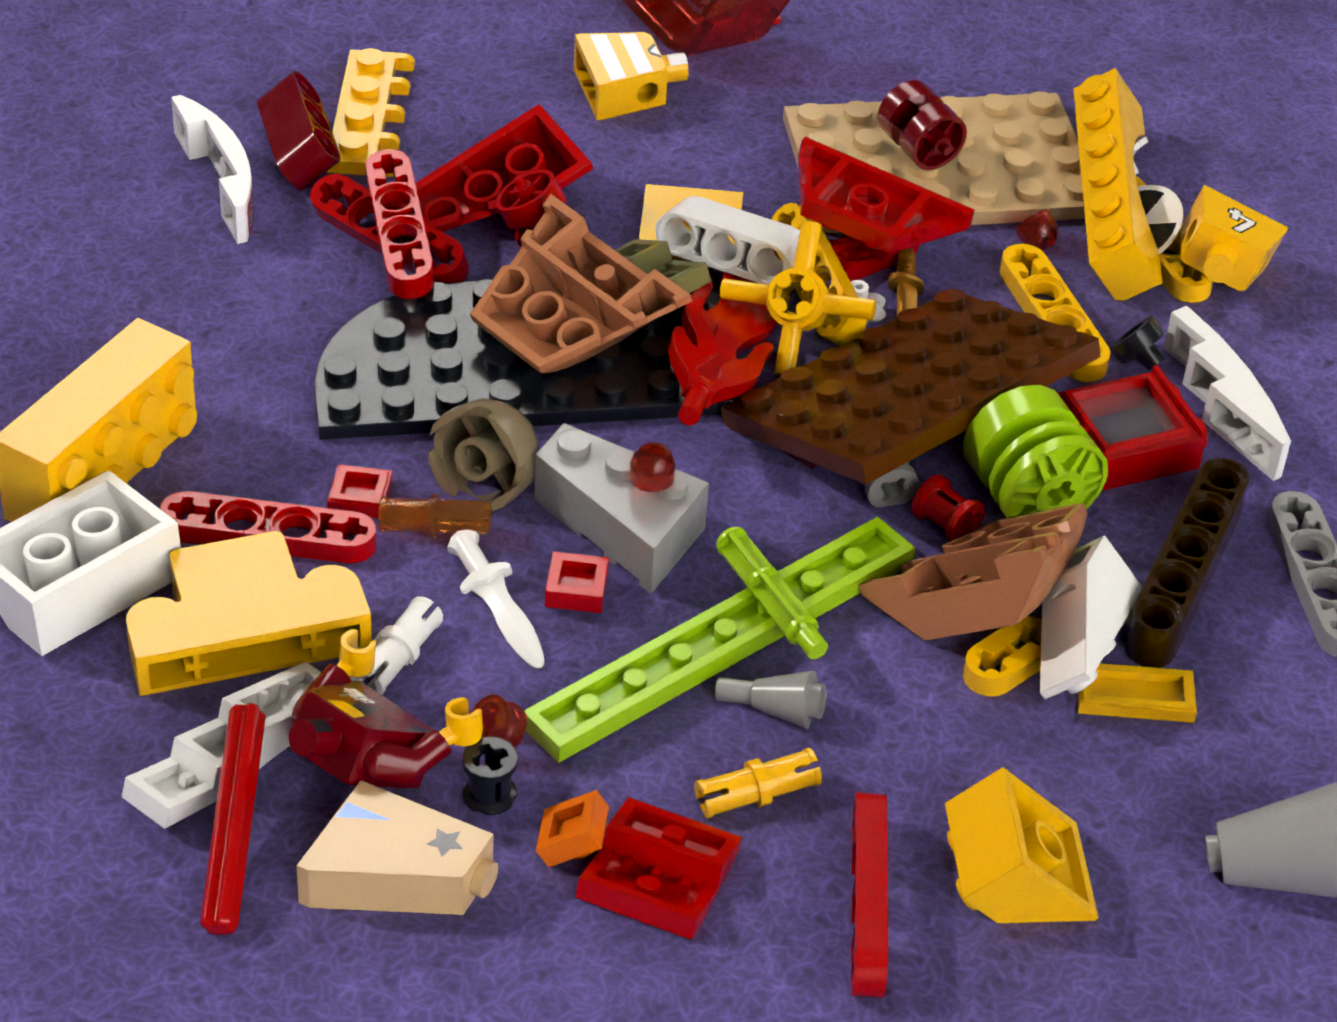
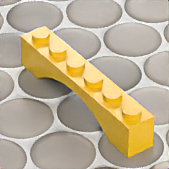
[1073,68,1163,301]

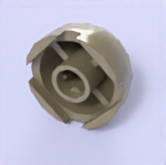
[428,398,540,512]

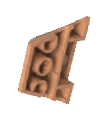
[470,194,692,374]
[858,503,1087,641]

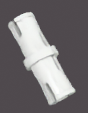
[350,596,443,695]

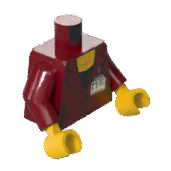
[288,629,483,789]

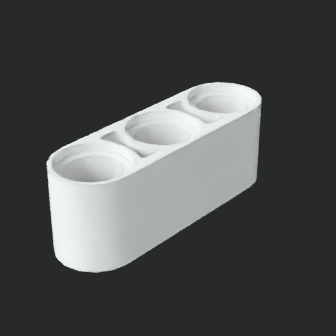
[655,196,800,285]

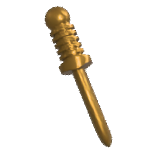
[888,248,924,317]

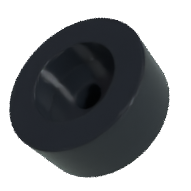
[1111,316,1165,370]

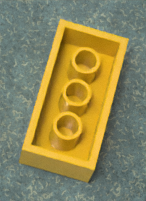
[0,318,197,522]

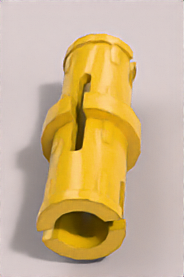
[694,747,822,819]

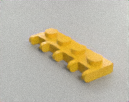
[326,48,415,177]

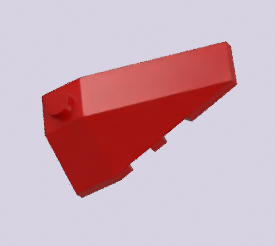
[393,104,593,242]

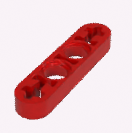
[366,149,434,299]
[310,174,470,283]
[159,491,376,563]
[851,792,888,998]

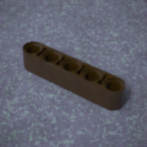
[1125,458,1249,668]

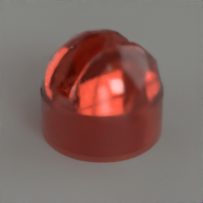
[1015,209,1059,251]
[630,442,676,492]

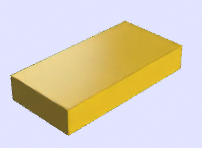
[1077,663,1197,723]

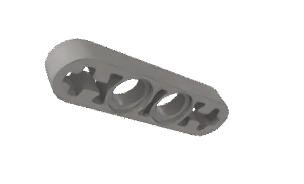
[1268,491,1337,657]

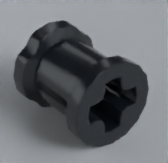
[462,736,518,815]

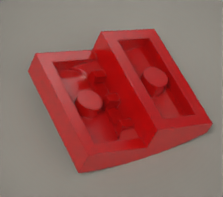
[575,797,742,940]

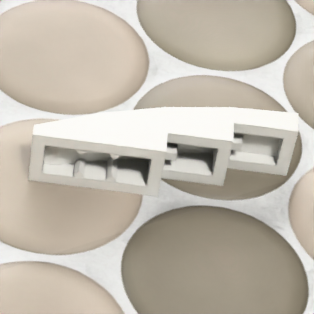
[1164,306,1291,481]
[122,662,321,829]

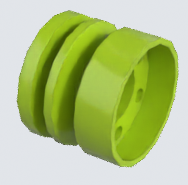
[963,385,1108,519]

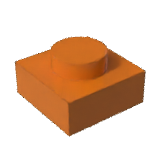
[536,790,609,868]

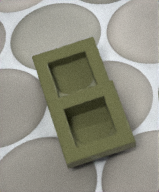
[615,239,711,293]

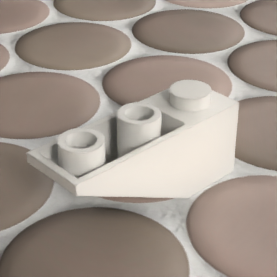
[1040,535,1142,700]

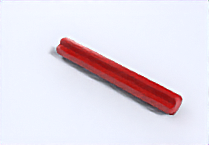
[200,703,266,935]

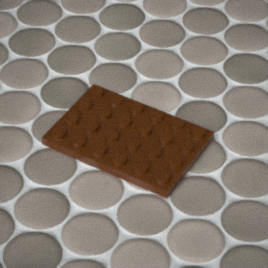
[721,289,1101,485]

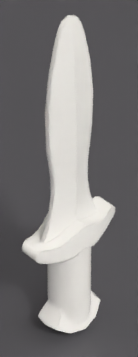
[448,529,545,669]

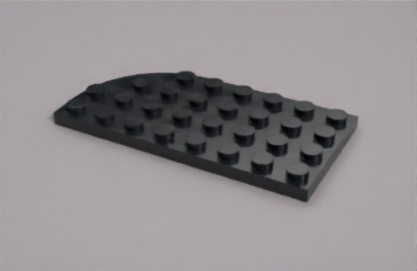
[315,268,741,440]

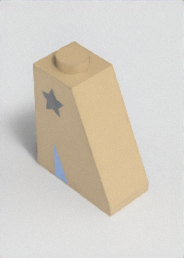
[297,780,499,915]

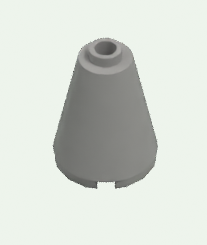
[1205,782,1337,898]

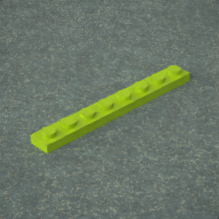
[522,516,915,763]

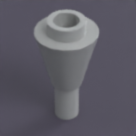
[715,670,827,729]

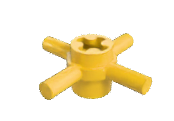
[720,221,876,375]

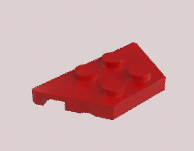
[798,137,975,254]

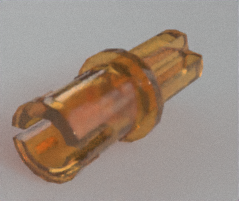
[379,494,493,538]

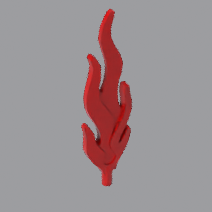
[668,250,778,426]

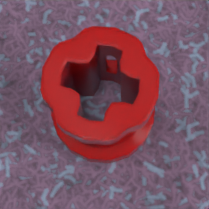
[911,474,985,541]

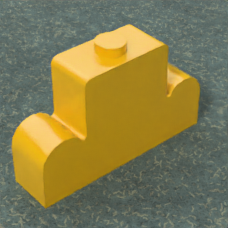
[126,531,372,696]

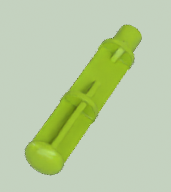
[716,527,828,659]

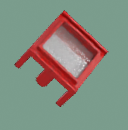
[1057,365,1208,491]

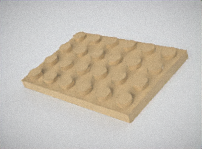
[783,91,1085,233]

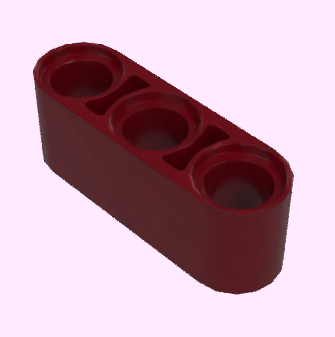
[257,70,341,191]

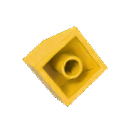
[945,767,1099,923]

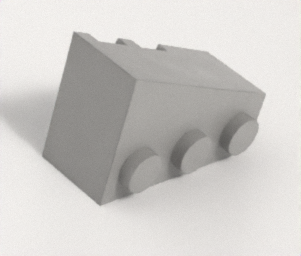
[534,423,709,594]

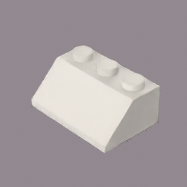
[0,470,181,656]

